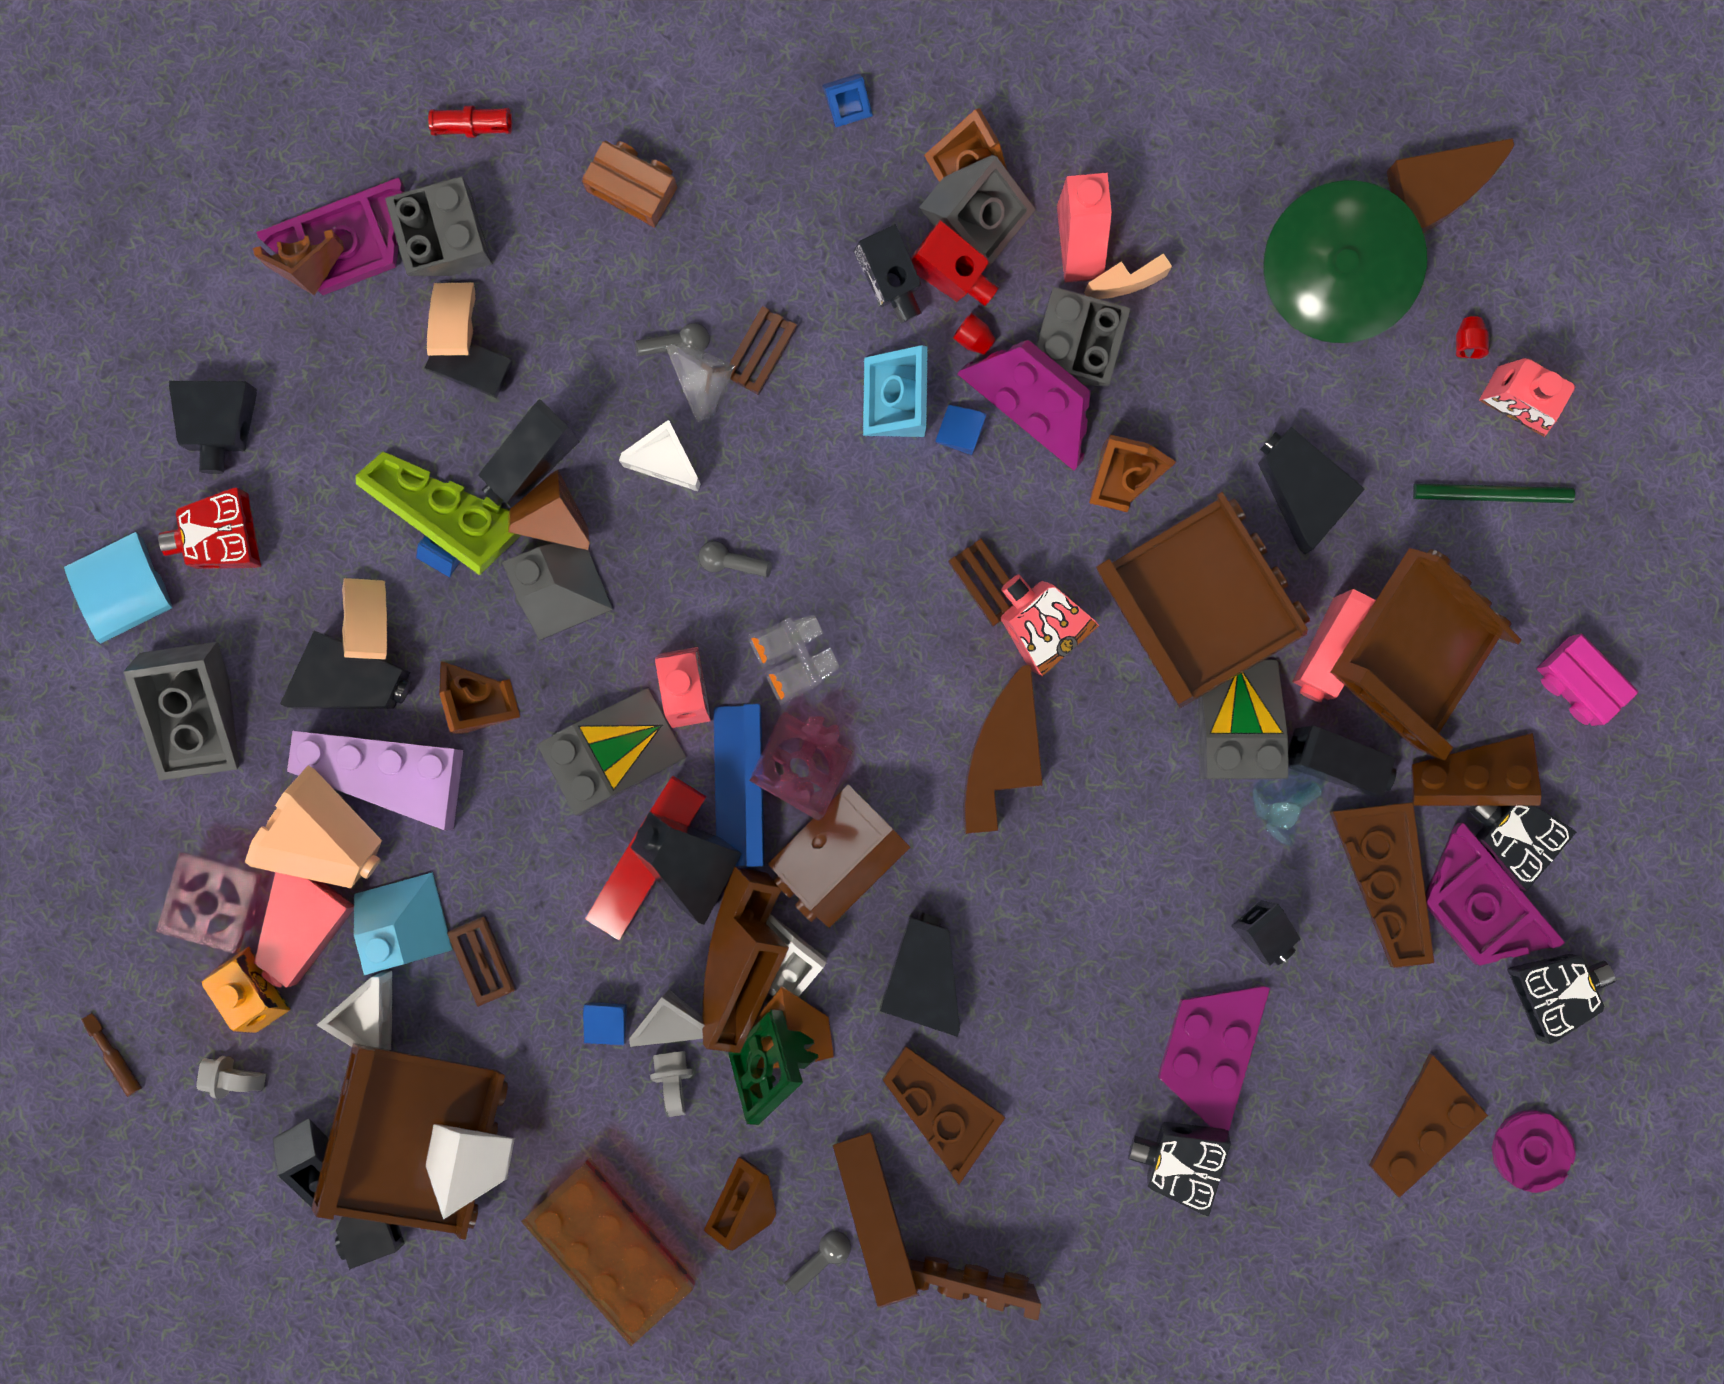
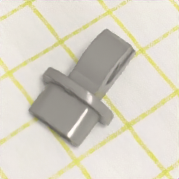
[650,1051,693,1117]
[197,1056,266,1099]

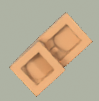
[1084,253,1172,299]
[427,283,475,355]
[342,578,387,659]

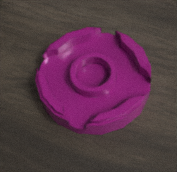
[1492,1110,1576,1193]

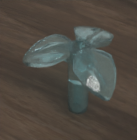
[1253,783,1322,847]

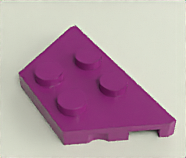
[256,177,405,295]
[957,340,1090,471]
[1425,823,1565,966]
[1158,985,1270,1131]

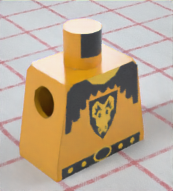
[202,946,290,1033]

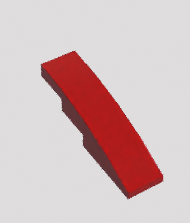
[585,776,707,940]

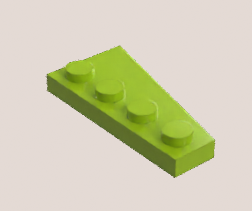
[356,451,521,575]

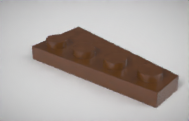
[1330,802,1434,968]
[907,1253,1041,1321]

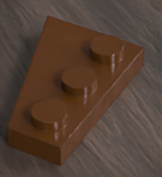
[1411,733,1542,806]
[882,1045,1006,1184]
[1369,1053,1488,1198]

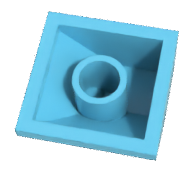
[354,872,453,975]

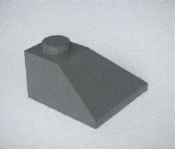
[919,155,1036,269]
[502,543,613,640]

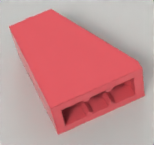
[1057,173,1112,283]
[1292,589,1376,702]
[254,872,354,988]

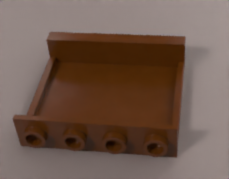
[1096,492,1310,708]
[1330,548,1521,761]
[311,1043,508,1240]

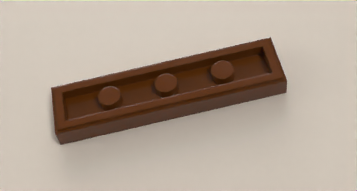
[833,1132,920,1308]

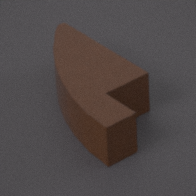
[1387,138,1514,233]
[963,665,1043,834]
[702,866,789,1053]

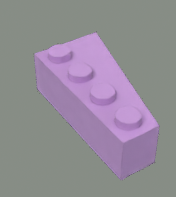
[287,731,463,830]

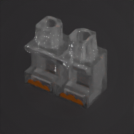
[747,615,840,707]

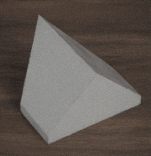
[629,990,705,1047]

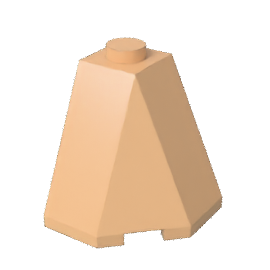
[245,765,382,888]

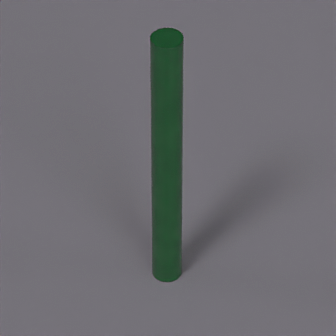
[1413,483,1575,503]

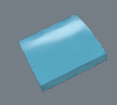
[64,532,173,644]

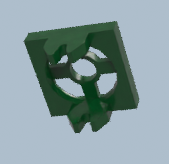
[728,1009,819,1125]

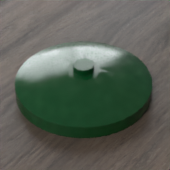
[1263,180,1427,343]

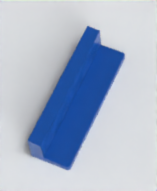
[714,704,765,867]

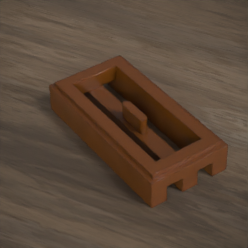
[724,306,797,395]
[948,539,1013,627]
[447,916,516,1007]

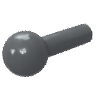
[635,323,710,356]
[698,541,772,578]
[784,1231,851,1296]

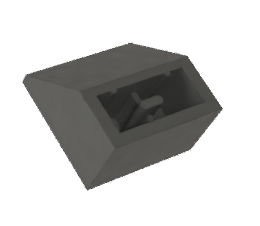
[385,176,492,276]
[1036,287,1131,386]

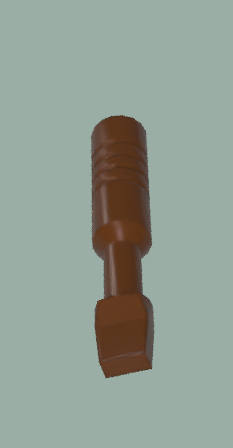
[81,1013,142,1097]

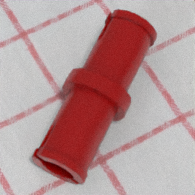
[428,105,512,138]

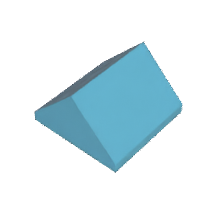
[863,345,927,437]

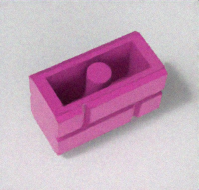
[1536,633,1638,726]

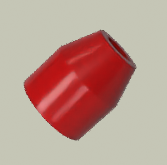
[952,313,996,355]
[1456,316,1489,359]

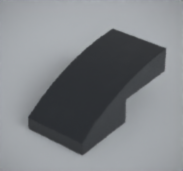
[425,343,513,399]

